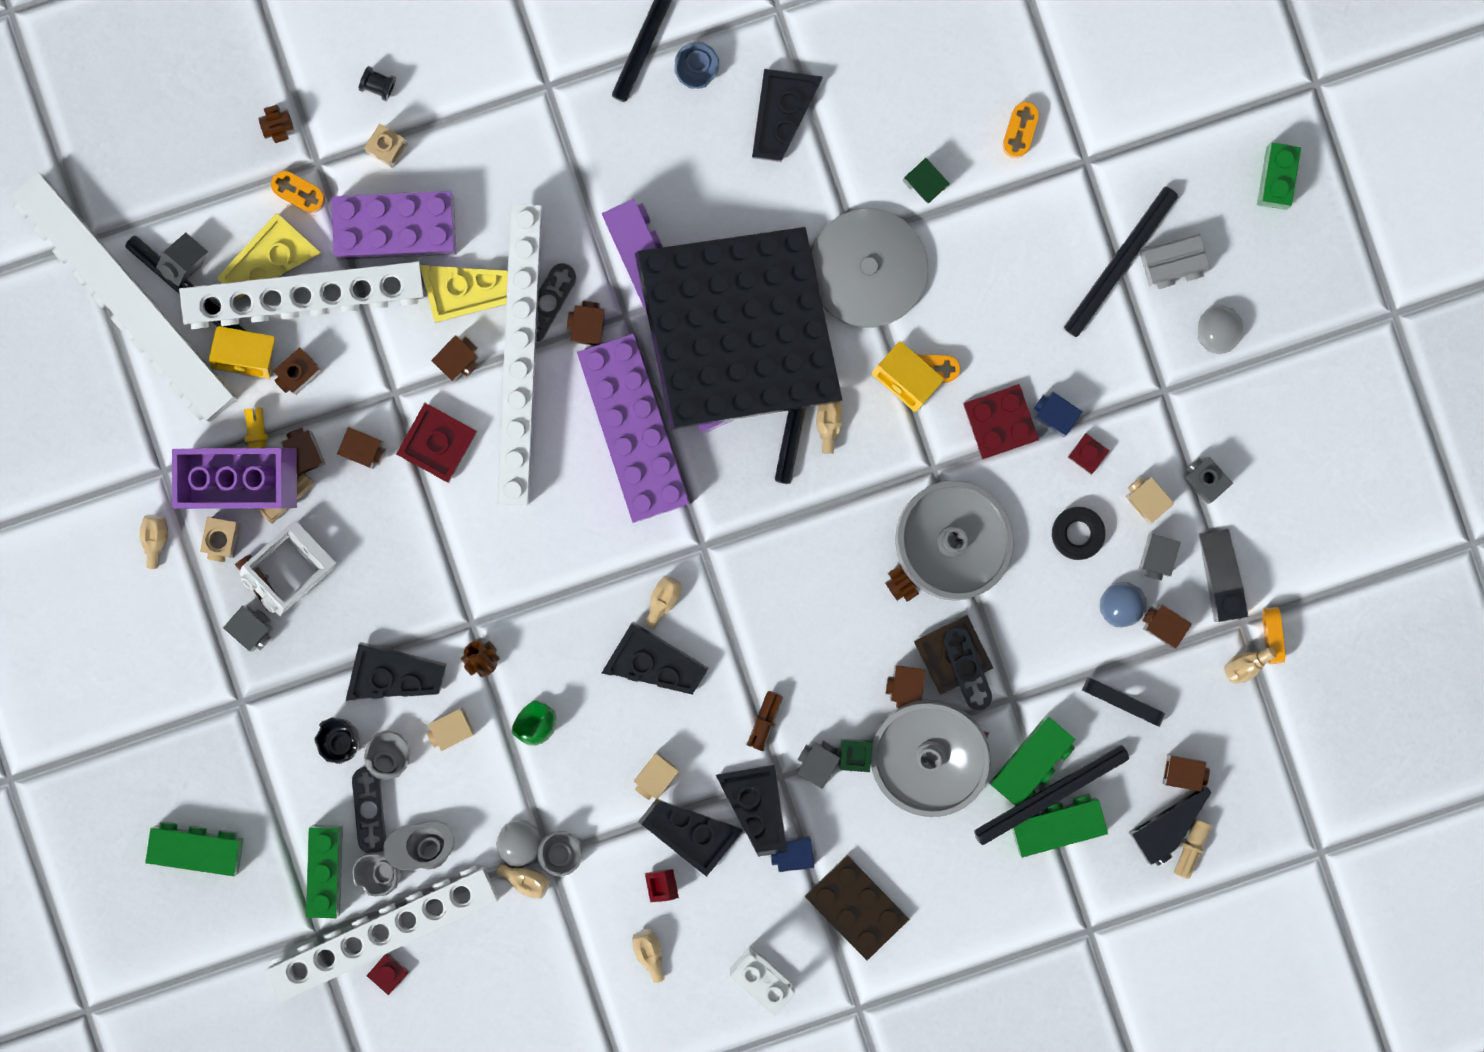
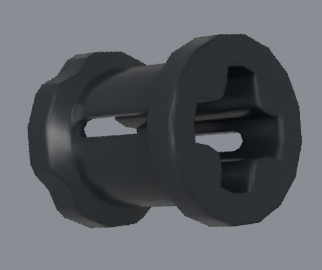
[358,66,396,102]

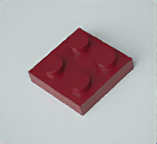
[963,384,1039,460]
[396,402,478,483]

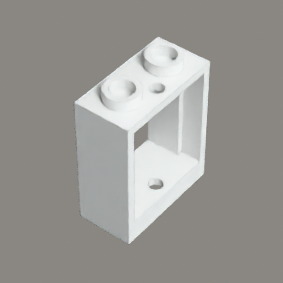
[239,520,336,616]
[730,946,795,1017]

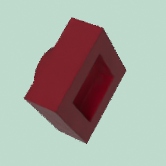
[1067,433,1110,475]
[645,869,679,903]
[366,953,409,995]

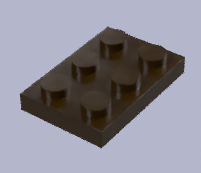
[805,855,910,961]

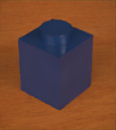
[1034,392,1083,437]
[771,836,814,872]

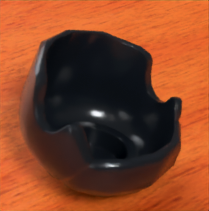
[314,717,360,764]

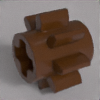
[258,104,294,143]
[885,565,919,602]
[461,640,500,677]

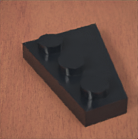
[602,622,709,695]
[345,642,447,701]
[716,765,788,857]
[638,798,743,877]

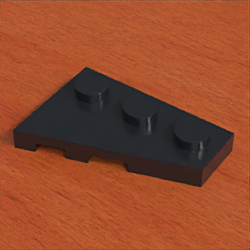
[752,69,823,162]

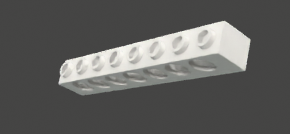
[179,261,423,329]
[265,865,499,1003]

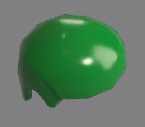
[512,700,558,746]

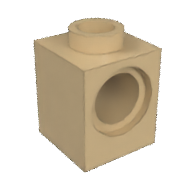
[364,123,408,168]
[1126,477,1174,524]
[200,517,241,562]
[426,707,475,751]
[634,752,680,800]

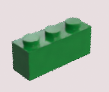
[989,715,1076,806]
[1012,794,1108,858]
[145,822,244,877]
[306,825,343,919]

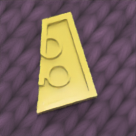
[216,213,321,298]
[420,265,508,323]

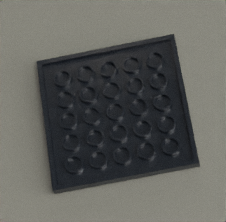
[635,227,843,430]

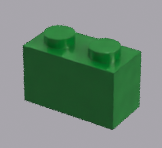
[1257,142,1301,210]

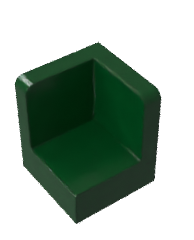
[903,158,950,203]
[839,739,872,772]

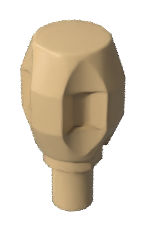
[816,402,843,454]
[140,515,168,569]
[644,576,682,628]
[1224,647,1276,684]
[496,863,550,899]
[632,929,665,983]

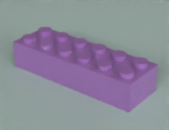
[577,333,690,523]

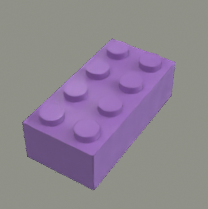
[331,191,456,260]
[172,448,297,509]

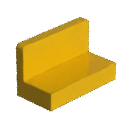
[209,326,275,379]
[871,341,944,413]

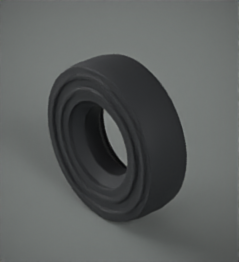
[1052,507,1106,560]

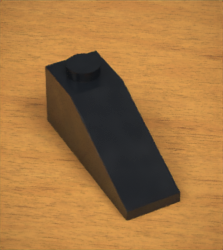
[1199,529,1248,622]
[1129,786,1211,866]

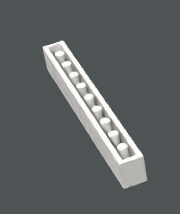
[11,172,238,422]
[497,204,543,506]

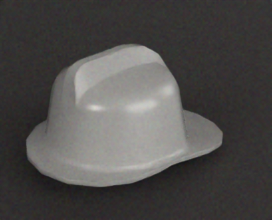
[383,821,454,870]

